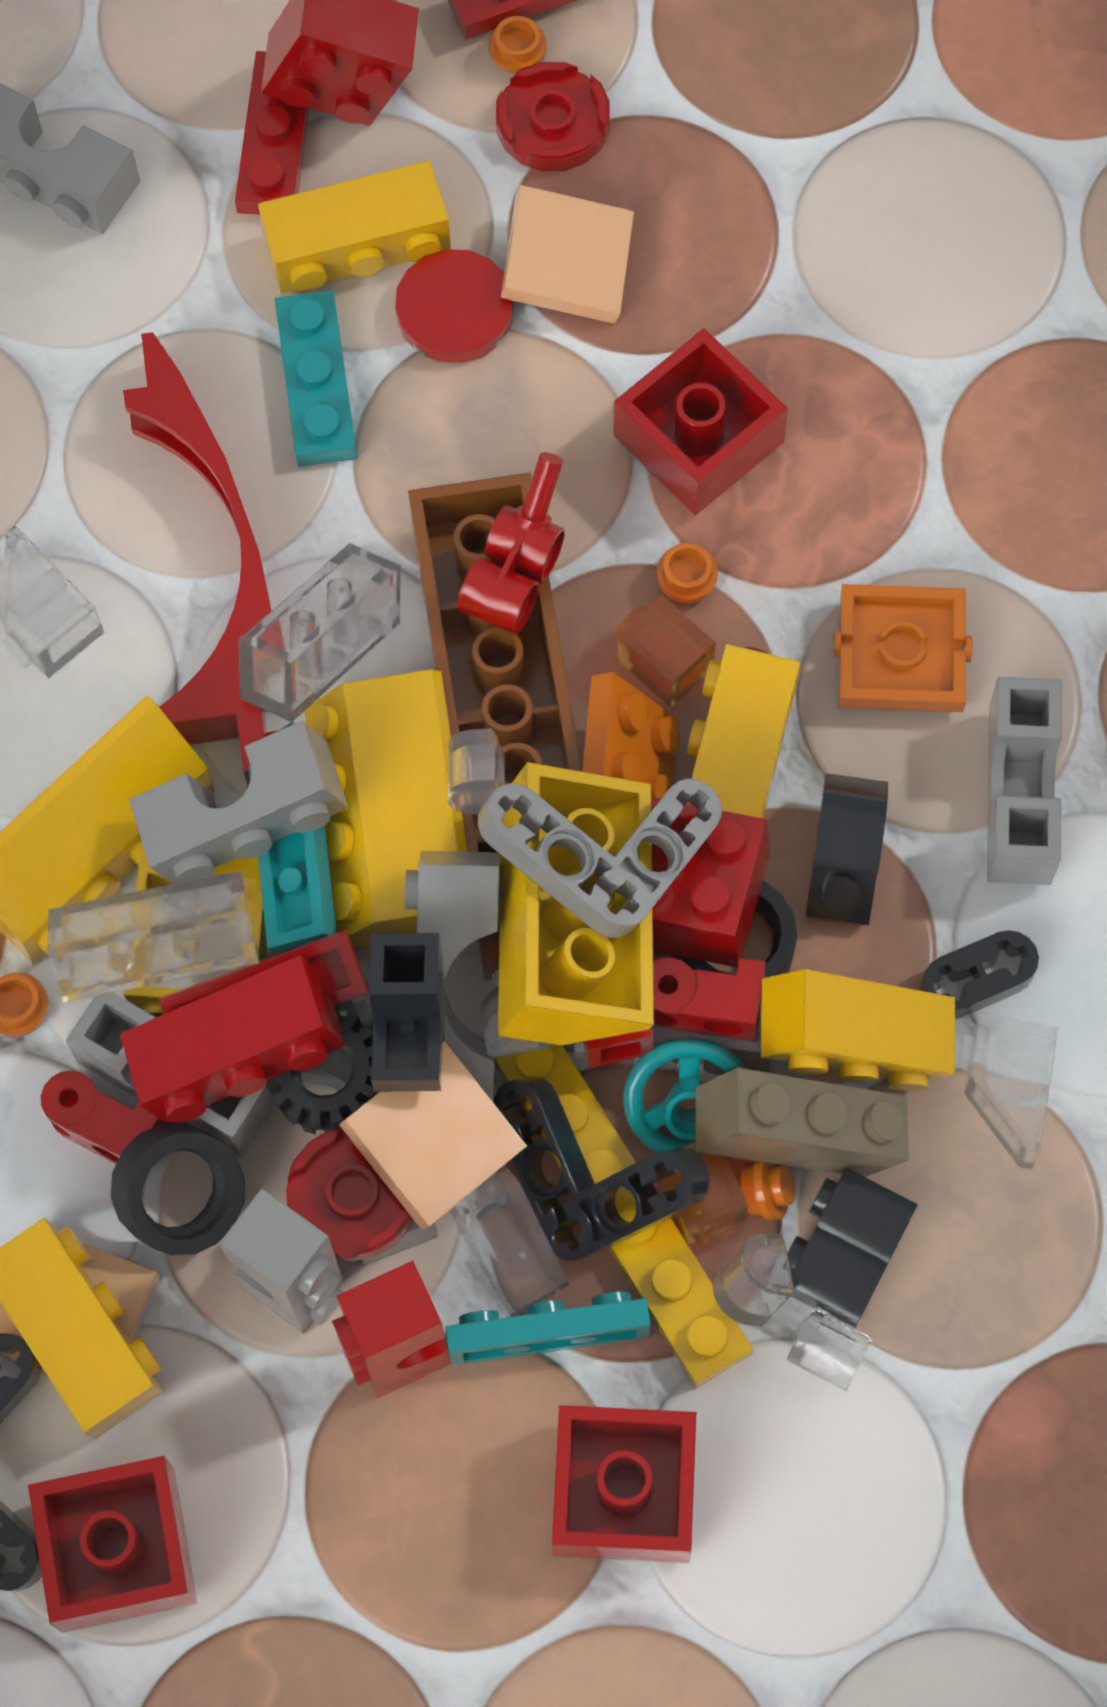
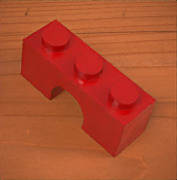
[332,1261,451,1398]

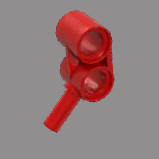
[457,452,566,634]

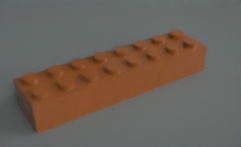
[408,472,582,981]

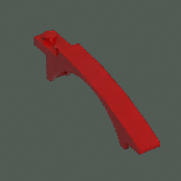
[123,332,285,787]

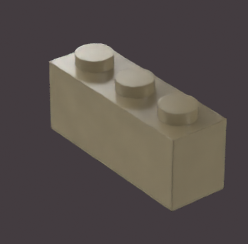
[695,1068,909,1177]

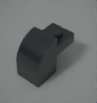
[806,773,888,925]
[369,933,445,1092]

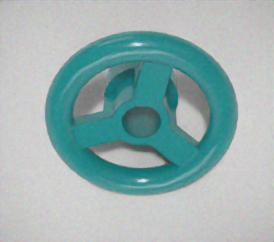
[623,1037,746,1158]

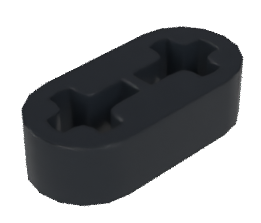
[920,930,1039,1019]

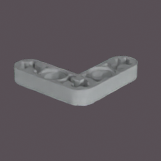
[478,779,722,938]

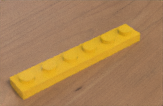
[495,1038,753,1389]

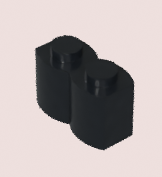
[779,1167,918,1329]

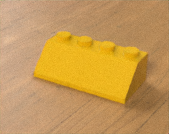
[304,669,467,949]
[0,695,215,964]
[498,762,654,1045]

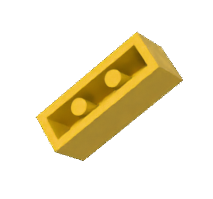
[258,160,451,294]
[679,644,801,818]
[761,969,955,1091]
[0,1218,164,1438]

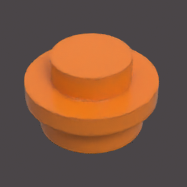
[489,16,547,73]
[657,543,718,604]
[0,973,49,1037]
[740,1161,796,1221]

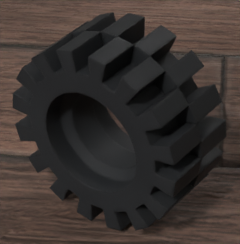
[266,1008,379,1135]

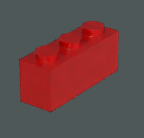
[120,955,346,1123]

